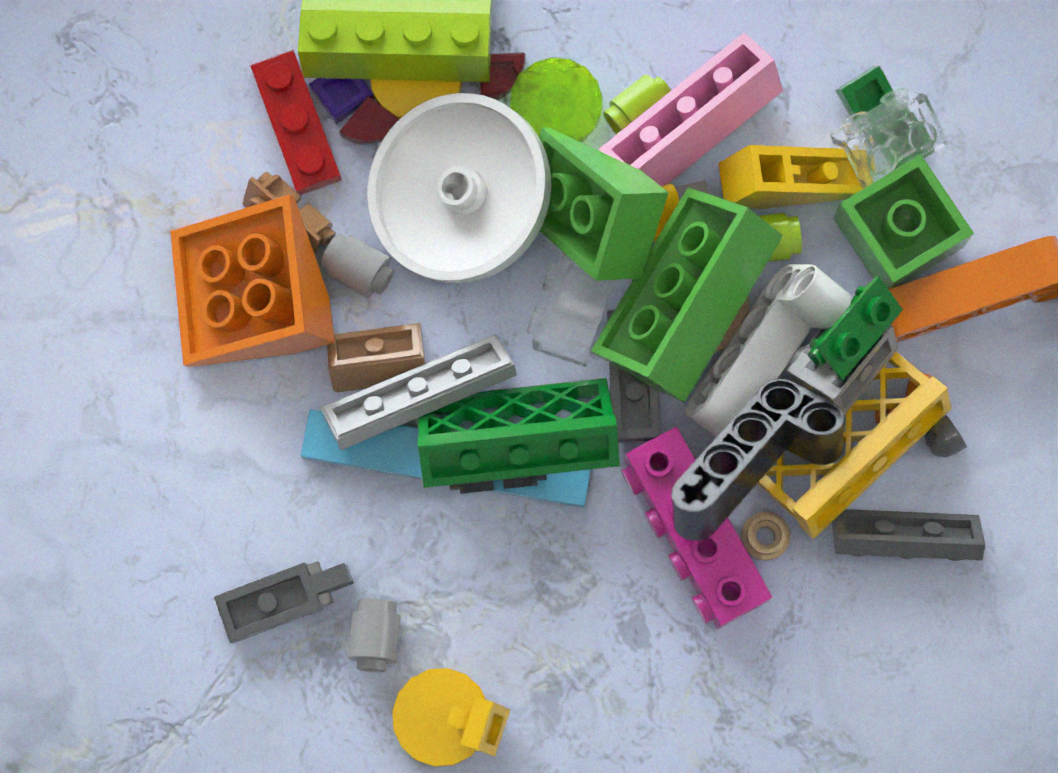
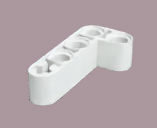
[686,264,852,438]

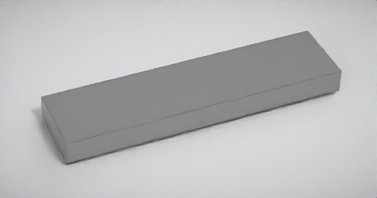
[321,334,517,450]

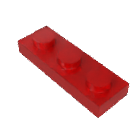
[250,50,342,195]

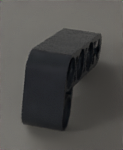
[672,379,844,541]

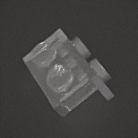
[830,88,949,189]

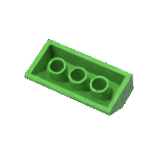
[591,187,783,403]

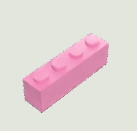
[598,33,783,186]

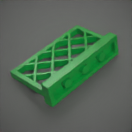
[417,378,620,488]

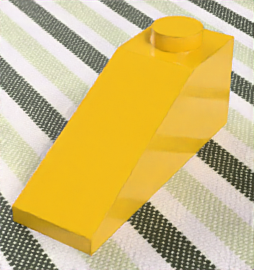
[718,145,871,209]

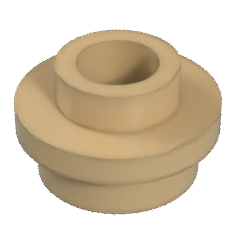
[741,512,790,561]

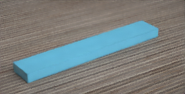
[300,409,591,508]

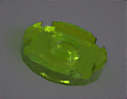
[510,57,603,142]

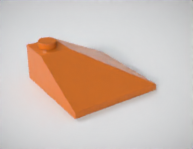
[170,195,335,367]

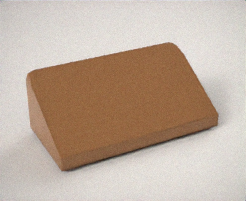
[327,323,426,392]

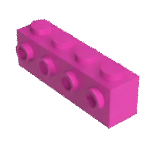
[621,426,773,629]

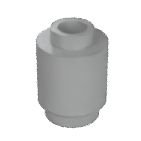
[320,233,394,298]
[348,599,401,672]

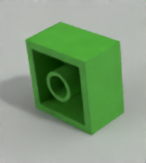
[833,154,974,289]

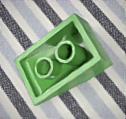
[539,128,669,281]

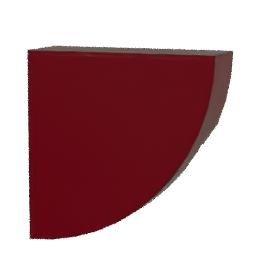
[480,52,525,100]
[339,96,399,145]

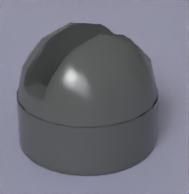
[925,415,967,458]

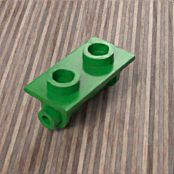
[807,275,903,380]

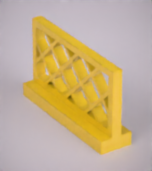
[757,352,952,539]

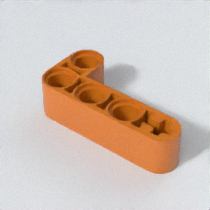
[889,236,1058,342]

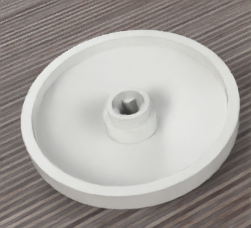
[367,93,551,284]

